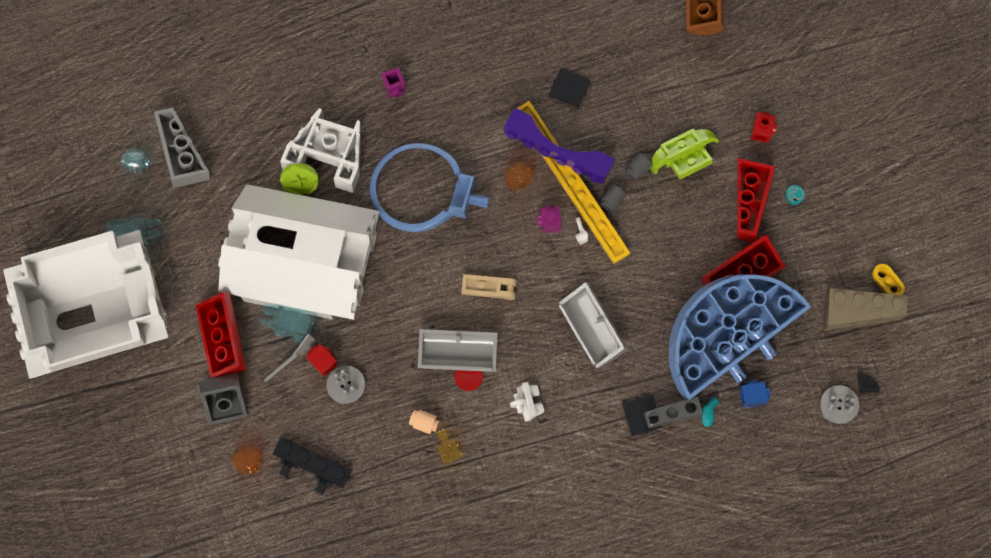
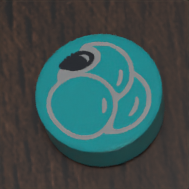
[785,185,805,205]

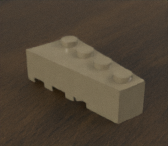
[824,288,908,331]

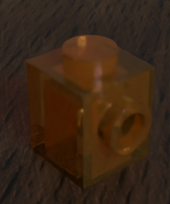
[230,445,263,477]

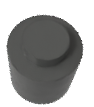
[625,153,653,181]
[600,184,626,213]

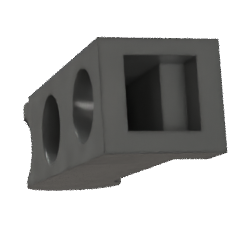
[644,397,703,428]

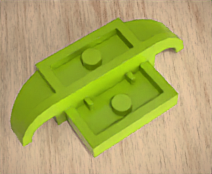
[650,129,719,180]

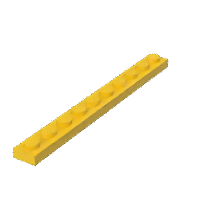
[517,101,630,264]

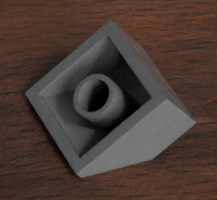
[200,372,248,425]

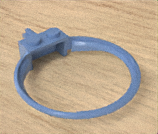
[370,143,490,232]

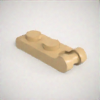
[461,274,517,300]

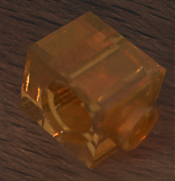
[504,161,534,193]

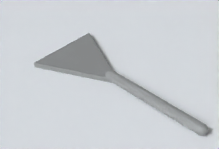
[264,334,320,382]

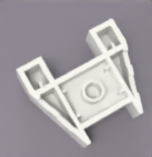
[280,108,361,193]

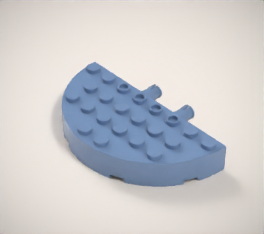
[669,274,811,400]

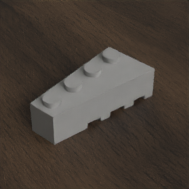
[154,108,210,188]

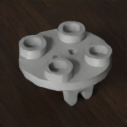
[326,366,365,405]
[820,385,859,424]

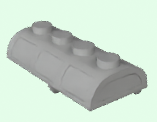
[559,282,628,368]
[418,329,498,372]

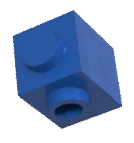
[739,380,771,408]

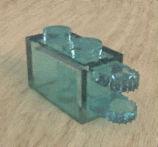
[105,216,162,245]
[258,305,317,344]

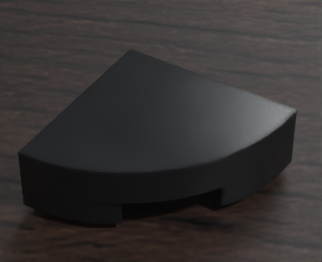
[857,373,880,394]

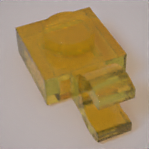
[437,429,463,465]

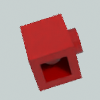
[750,112,777,143]
[306,344,338,378]

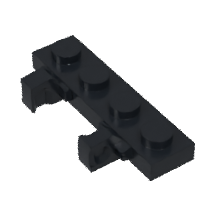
[273,436,352,495]

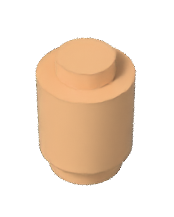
[409,410,439,434]

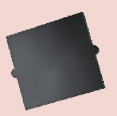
[549,69,591,108]
[622,395,663,436]

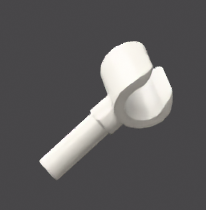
[576,218,588,245]

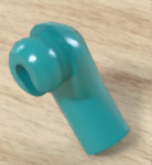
[701,397,719,427]

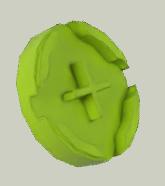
[280,163,318,195]

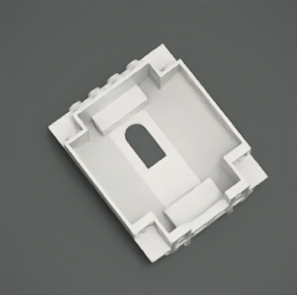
[218,184,380,320]
[3,230,168,379]

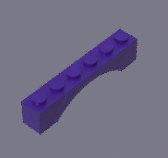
[504,108,615,184]

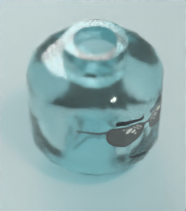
[121,148,150,174]

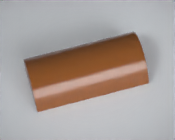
[686,0,724,36]

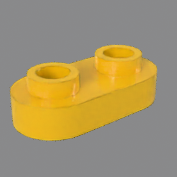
[872,264,905,295]

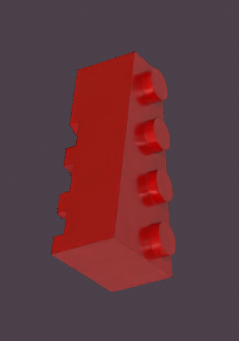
[737,158,775,243]

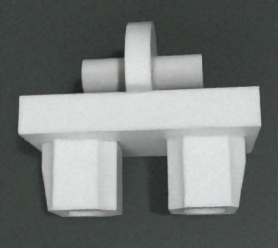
[510,382,544,422]

